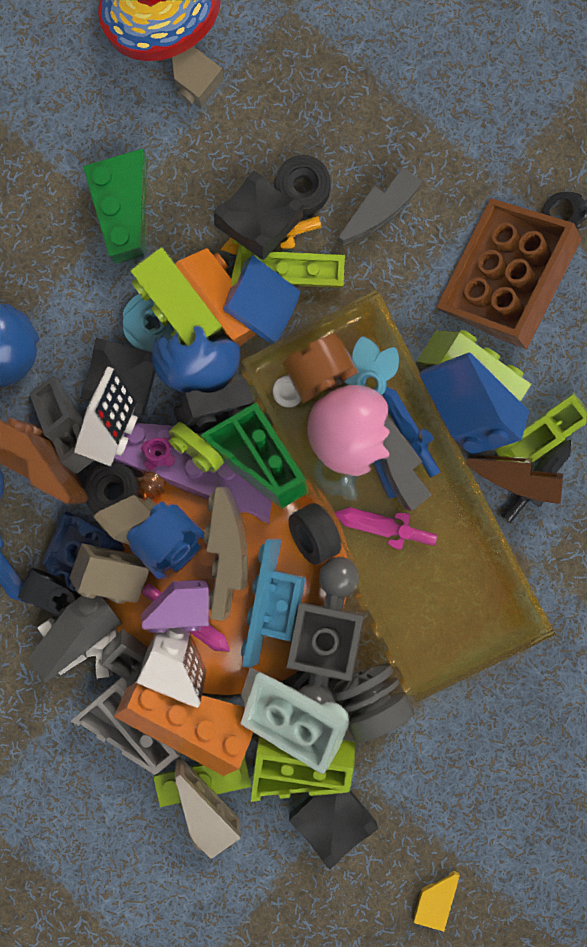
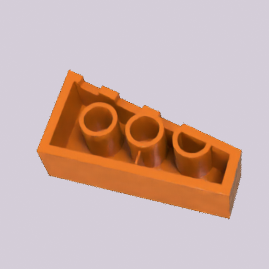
[114,680,253,776]

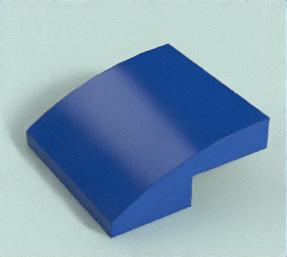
[223,255,301,346]

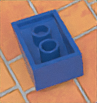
[420,352,529,455]

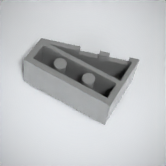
[71,677,181,775]

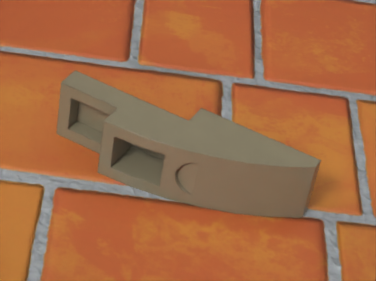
[204,486,248,621]

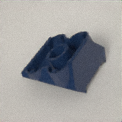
[41,511,125,591]

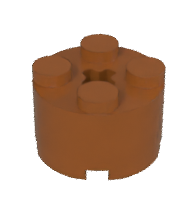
[282,333,359,403]

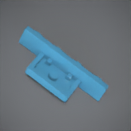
[241,538,306,668]

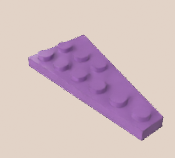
[113,423,278,524]

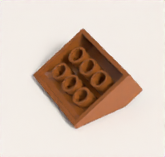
[436,198,582,350]

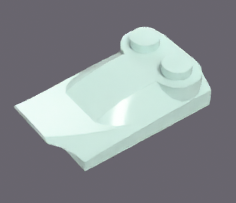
[240,667,349,774]

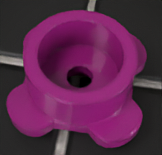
[141,437,175,470]

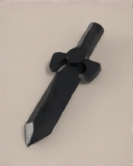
[501,440,571,524]

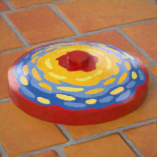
[98,0,221,61]

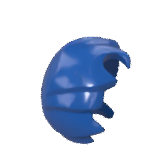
[0,303,40,387]
[152,326,240,393]

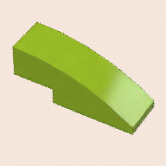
[495,392,587,462]

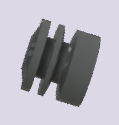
[331,663,414,743]

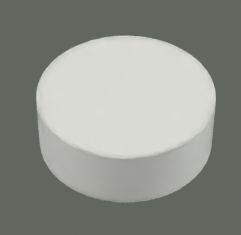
[273,376,302,408]

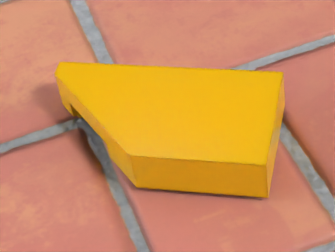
[413,871,460,932]

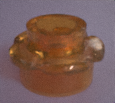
[136,471,166,499]

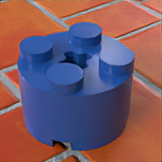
[127,502,204,579]

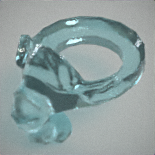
[314,459,358,500]

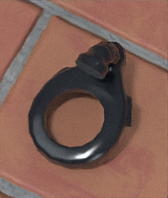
[542,192,587,229]

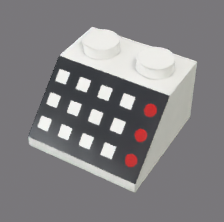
[74,367,138,466]
[137,627,207,708]

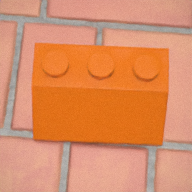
[175,248,256,347]

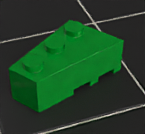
[83,148,148,264]
[201,403,309,509]

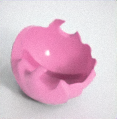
[307,385,390,476]

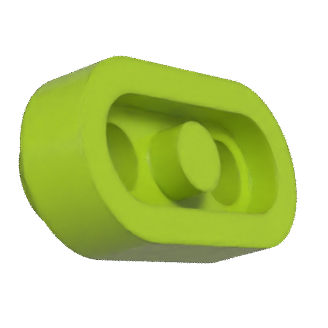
[169,422,224,473]

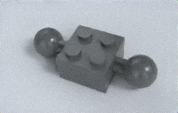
[287,557,365,705]

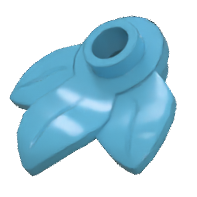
[344,336,399,395]

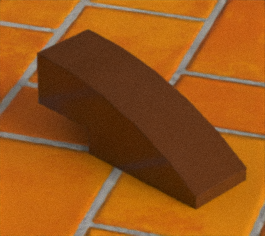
[466,454,564,504]

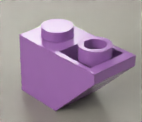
[141,580,209,633]

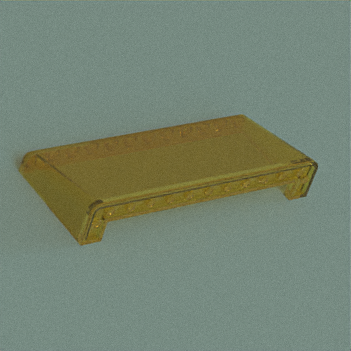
[241,289,556,702]

